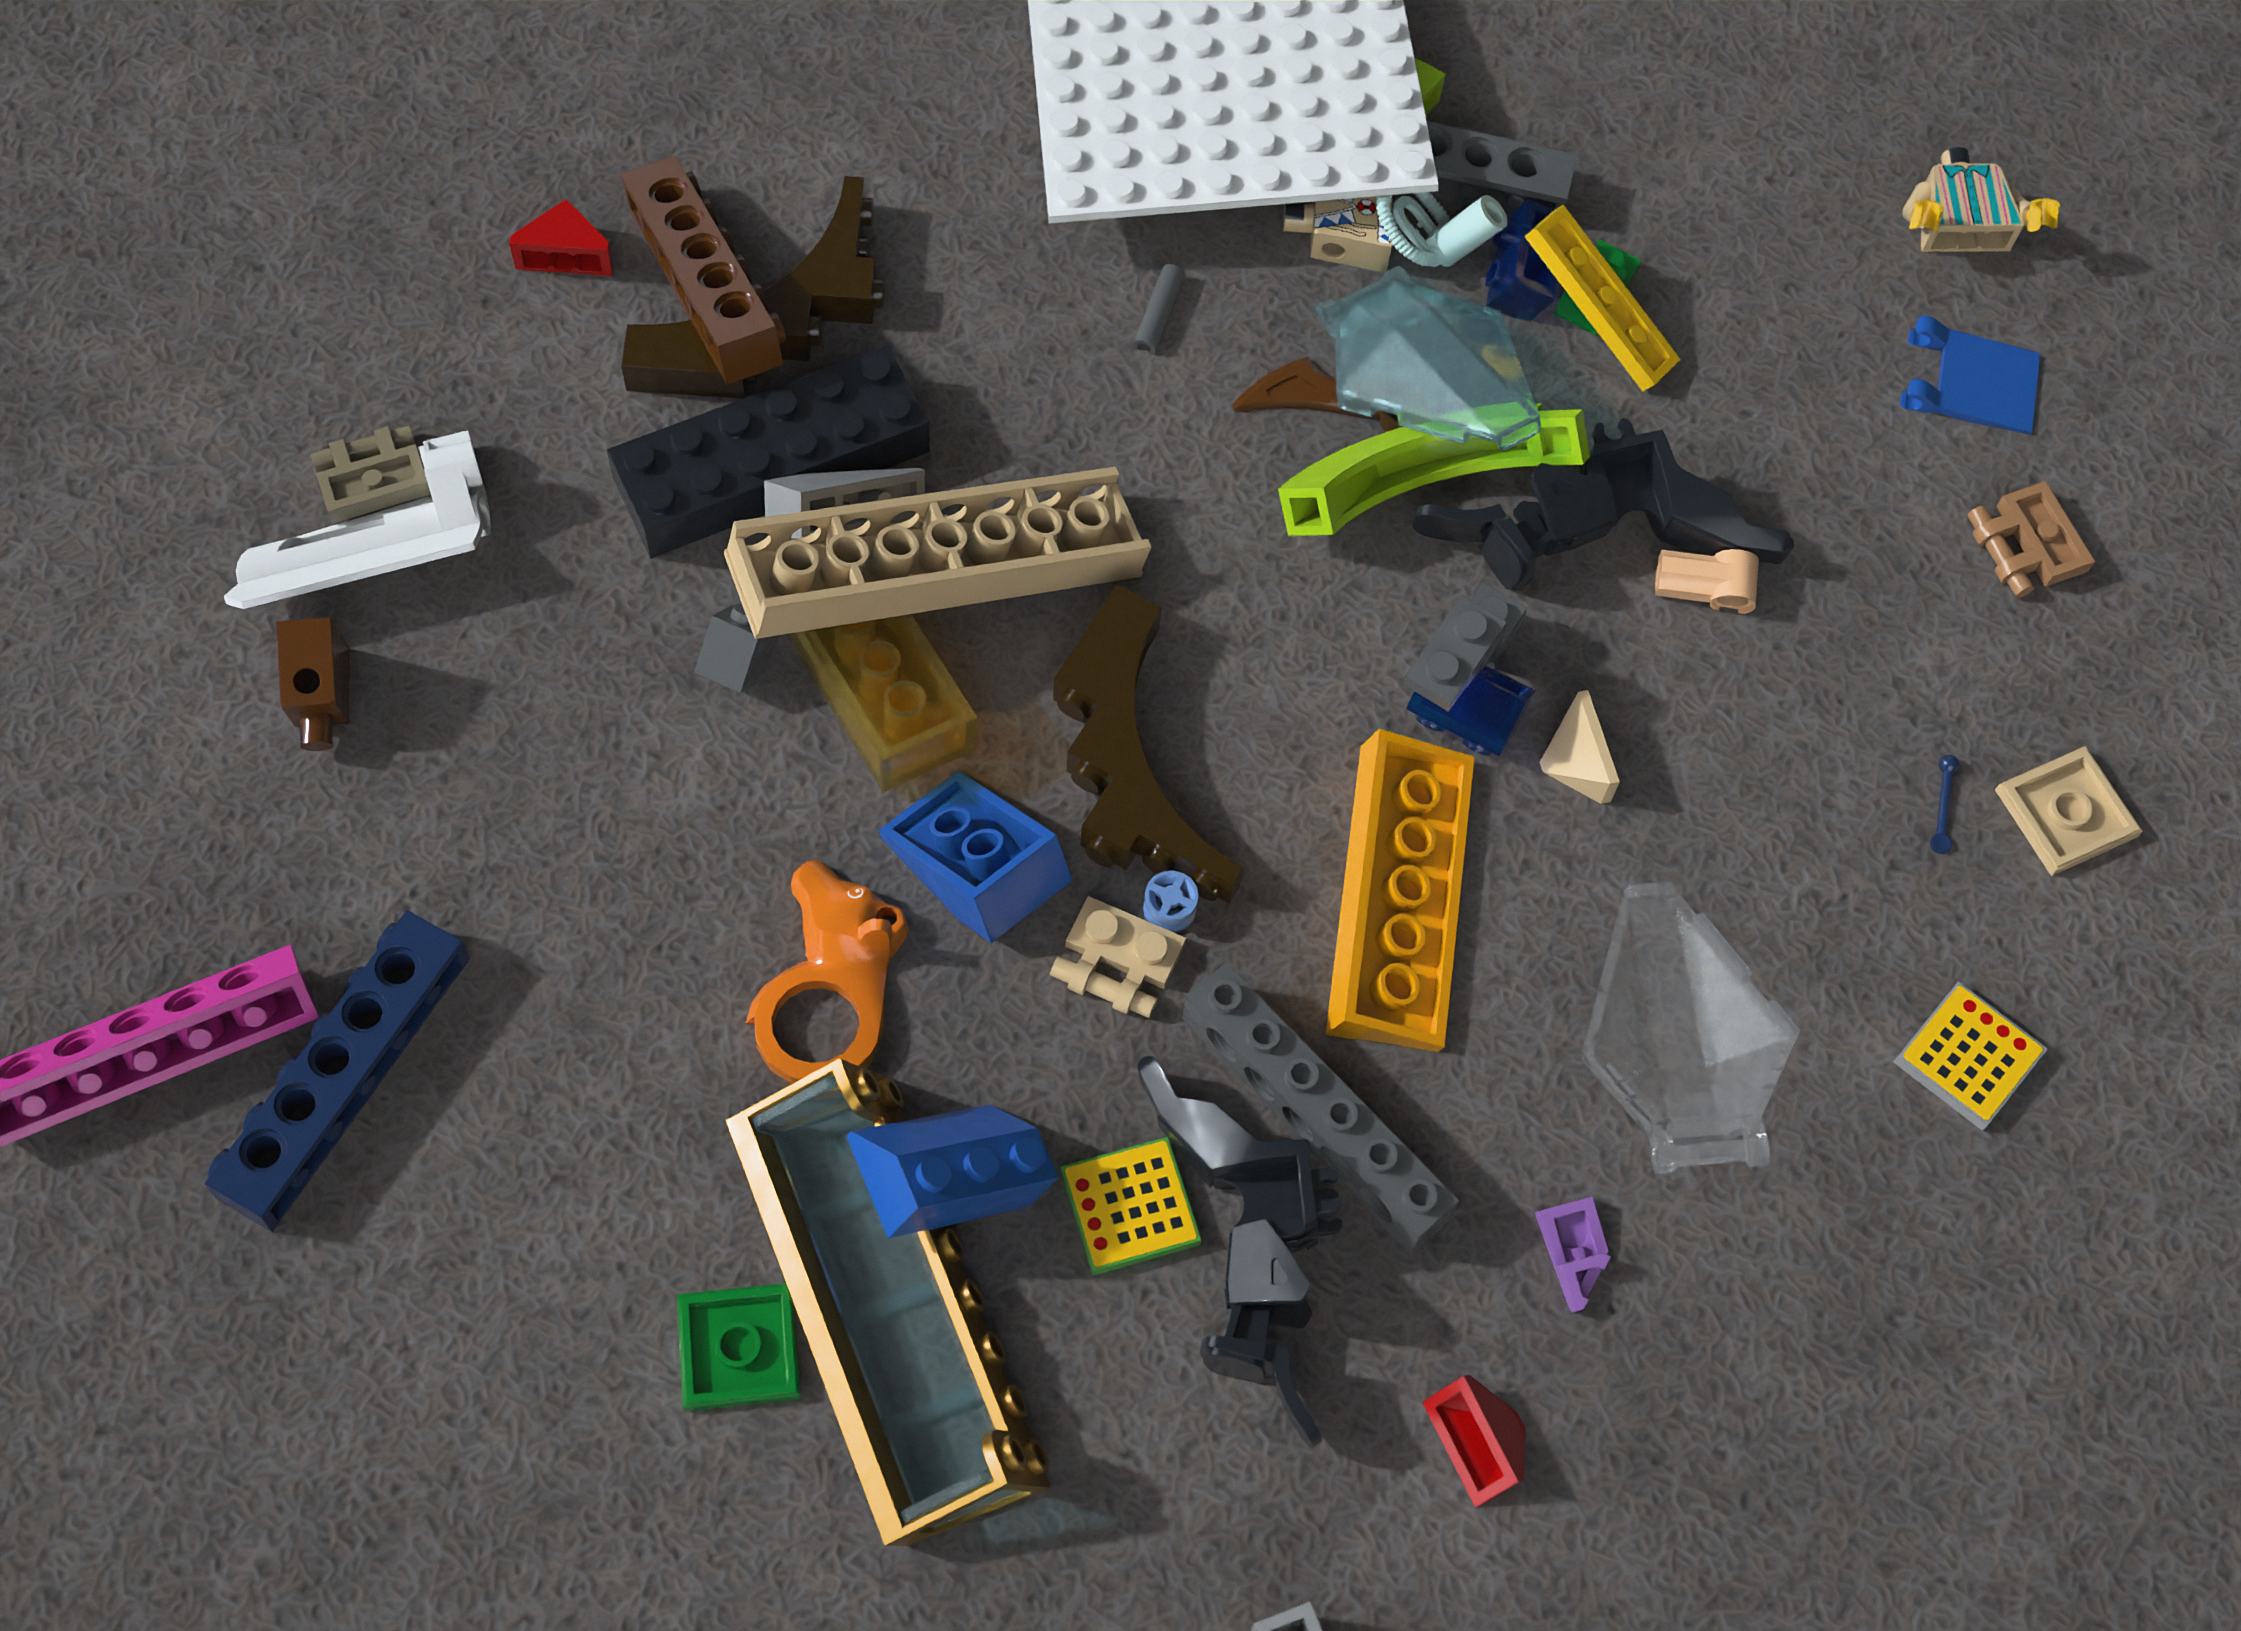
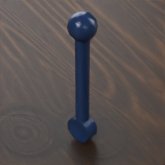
[1930,755,1960,854]

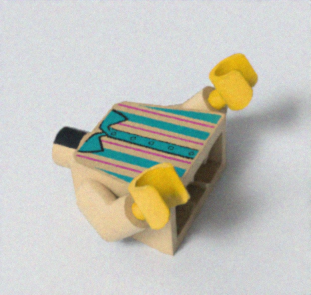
[1902,147,2060,252]

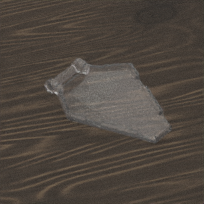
[1581,882,1800,1174]

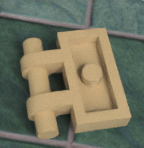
[1050,896,1186,1018]

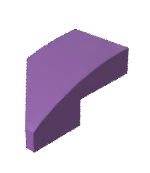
[1535,1197,1611,1312]

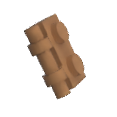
[1967,481,2095,598]

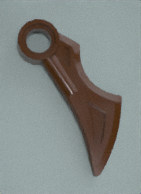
[1233,356,1429,432]

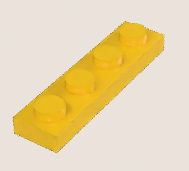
[1525,205,1681,391]

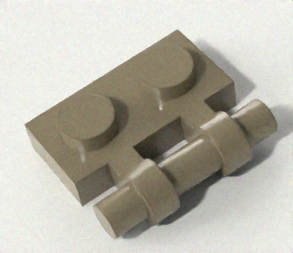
[310,425,431,524]

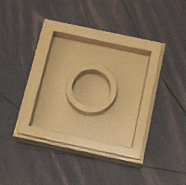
[1995,746,2143,876]

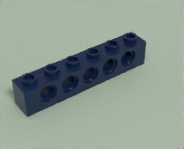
[204,910,470,1232]

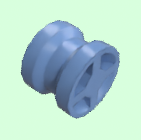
[1143,870,1199,934]

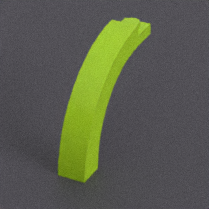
[1278,403,1590,536]

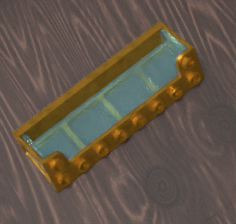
[726,1058,1051,1546]

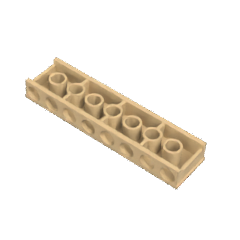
[724,467,1152,639]

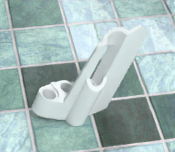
[224,430,491,609]

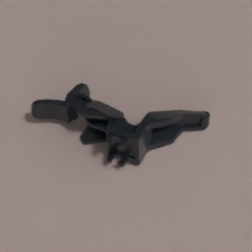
[1413,418,1794,591]
[1137,1056,1343,1448]

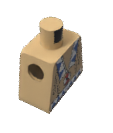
[1283,196,1392,272]

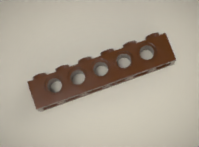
[621,156,786,384]

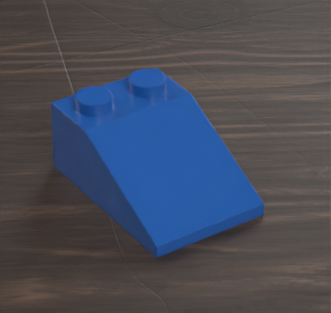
[878,770,1072,944]

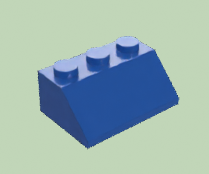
[846,1105,1059,1239]

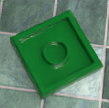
[677,1283,801,1411]

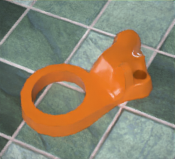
[745,861,909,1091]

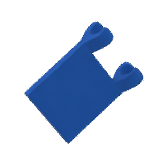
[1900,315,2040,435]

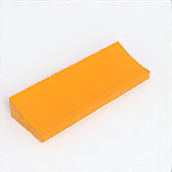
[1325,729,1475,1052]

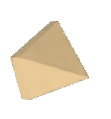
[1540,690,1620,804]

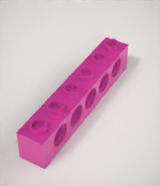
[0,944,319,1147]

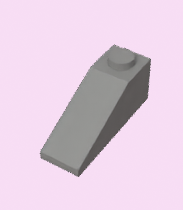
[764,468,925,538]

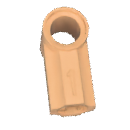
[1655,549,1759,614]

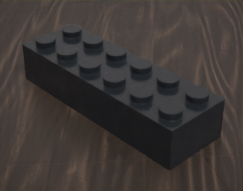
[606,345,930,559]

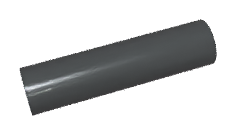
[1133,264,1186,355]

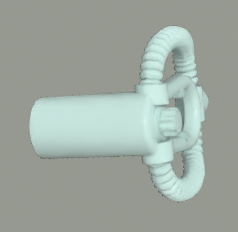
[1376,192,1507,267]

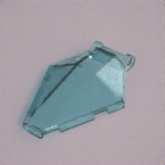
[1315,266,1541,451]

